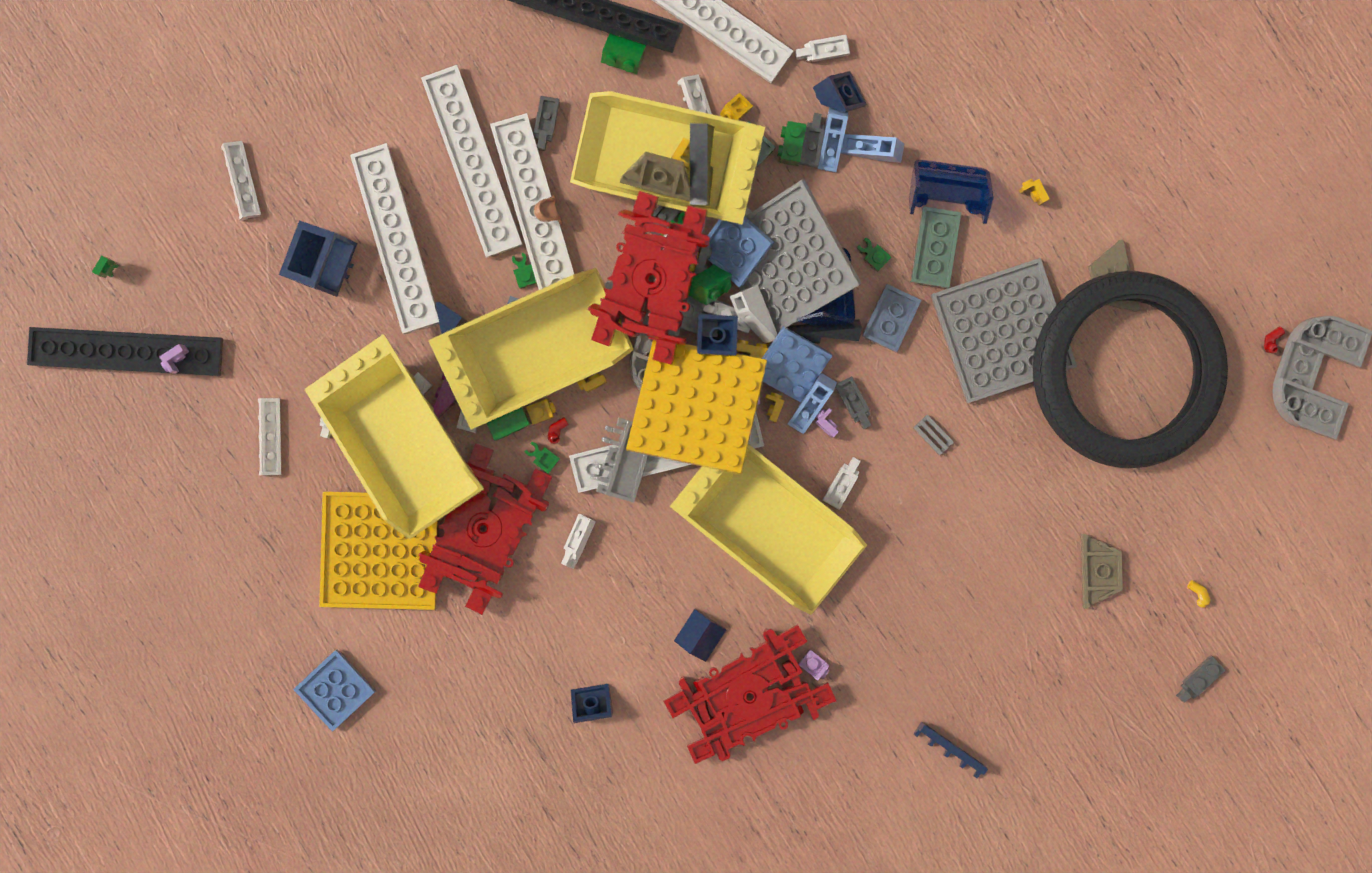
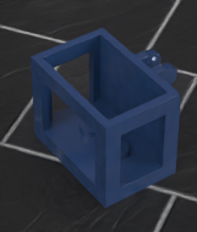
[279,220,357,297]

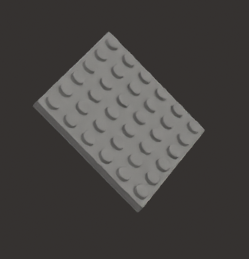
[739,180,862,333]
[931,258,1077,403]

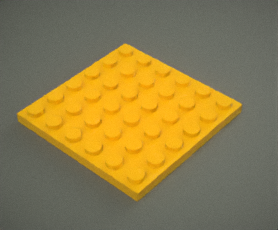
[626,340,767,474]
[319,491,438,610]

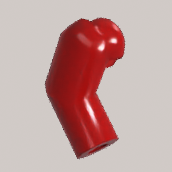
[1264,326,1285,354]
[547,417,569,444]

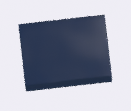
[436,302,467,334]
[674,609,727,662]
[571,684,613,723]

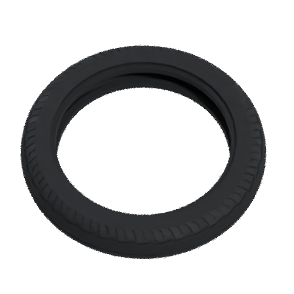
[1033,271,1228,468]

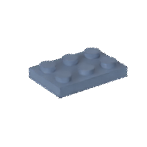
[862,284,921,352]

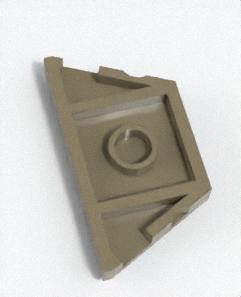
[620,152,690,202]
[1088,239,1140,312]
[1081,534,1123,608]

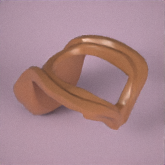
[534,195,563,225]

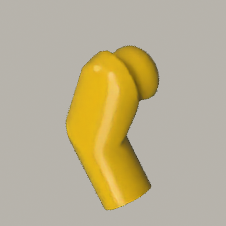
[1187,580,1211,608]

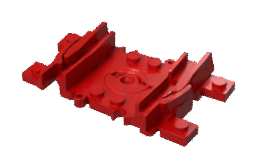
[587,191,710,365]
[418,443,553,615]
[663,624,836,764]

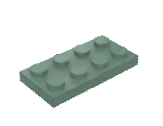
[910,206,961,289]

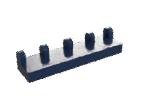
[913,722,988,778]

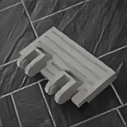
[590,417,648,503]

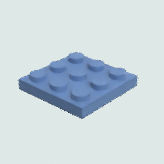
[708,216,774,287]
[762,326,832,402]
[293,649,376,732]

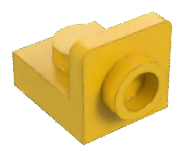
[720,93,753,121]
[671,137,690,169]
[1019,179,1049,205]
[577,373,607,393]
[765,392,784,423]
[526,399,556,425]

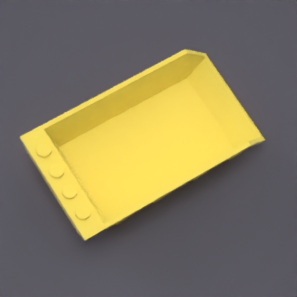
[570,91,765,224]
[428,267,634,429]
[304,334,483,540]
[670,444,867,615]

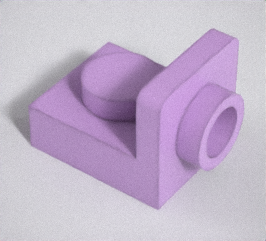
[160,344,189,374]
[815,408,839,438]
[798,649,829,681]

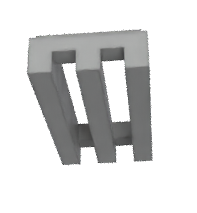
[913,415,954,456]

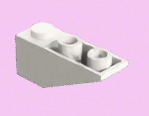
[730,285,778,343]

